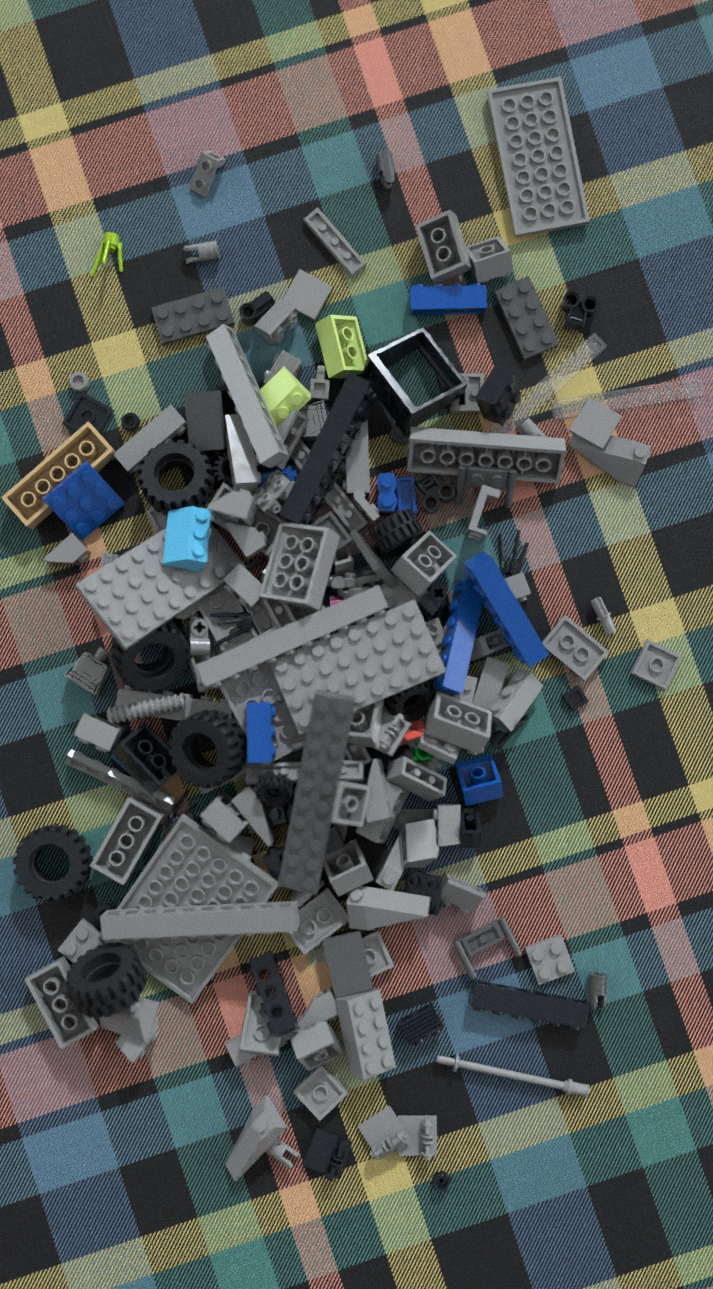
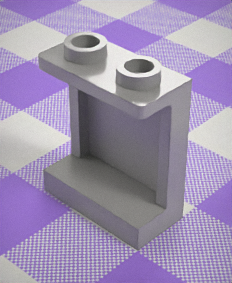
[465,485,501,541]

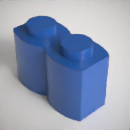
[377,473,397,515]

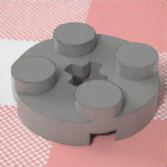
[337,582,375,600]

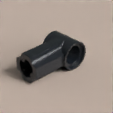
[239,291,275,326]

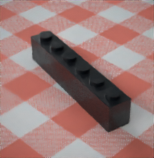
[469,979,590,1030]

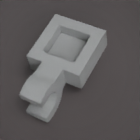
[310,366,330,400]

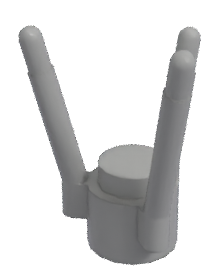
[188,650,216,693]

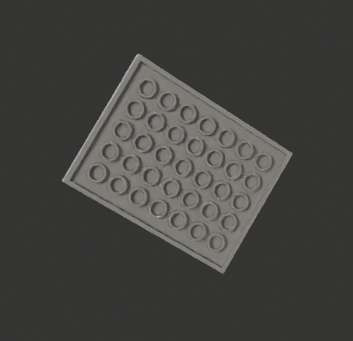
[98,814,279,1004]

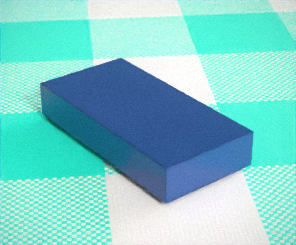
[396,476,417,515]

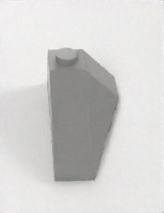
[569,434,651,486]

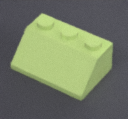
[315,315,367,378]
[260,366,311,428]

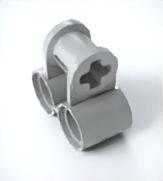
[186,616,210,656]

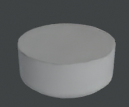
[69,372,89,392]

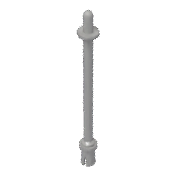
[436,1054,590,1097]

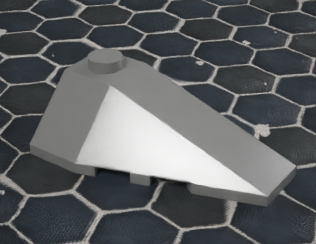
[348,699,384,747]
[347,886,430,931]
[225,1095,288,1181]

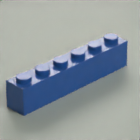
[433,577,483,696]

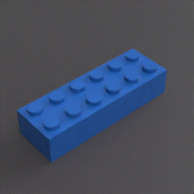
[463,551,549,668]

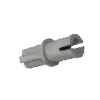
[591,597,617,635]

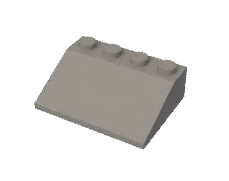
[259,522,340,611]

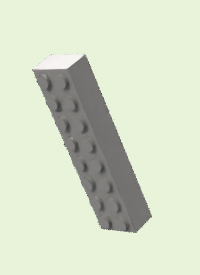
[407,426,566,483]

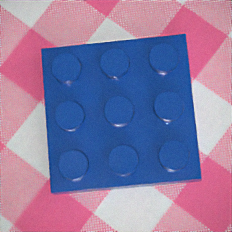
[42,460,125,540]

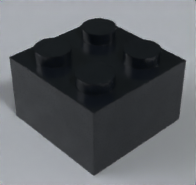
[475,367,521,426]

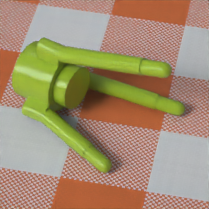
[90,232,123,277]

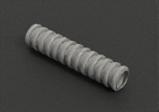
[107,693,187,725]

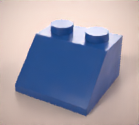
[455,754,503,806]

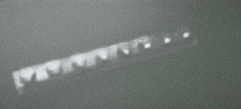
[485,332,607,434]
[551,377,705,421]

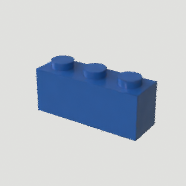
[247,702,276,763]

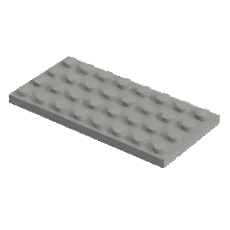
[487,77,590,237]
[75,522,247,650]
[270,599,446,735]

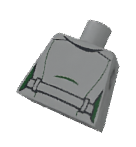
[299,400,327,441]
[64,647,111,695]

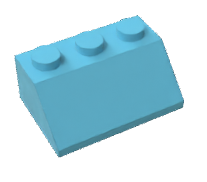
[162,506,211,572]

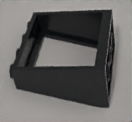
[362,327,468,434]

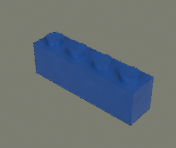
[409,283,487,315]

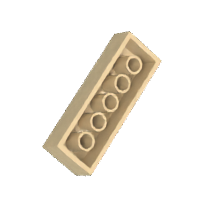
[1,421,116,529]

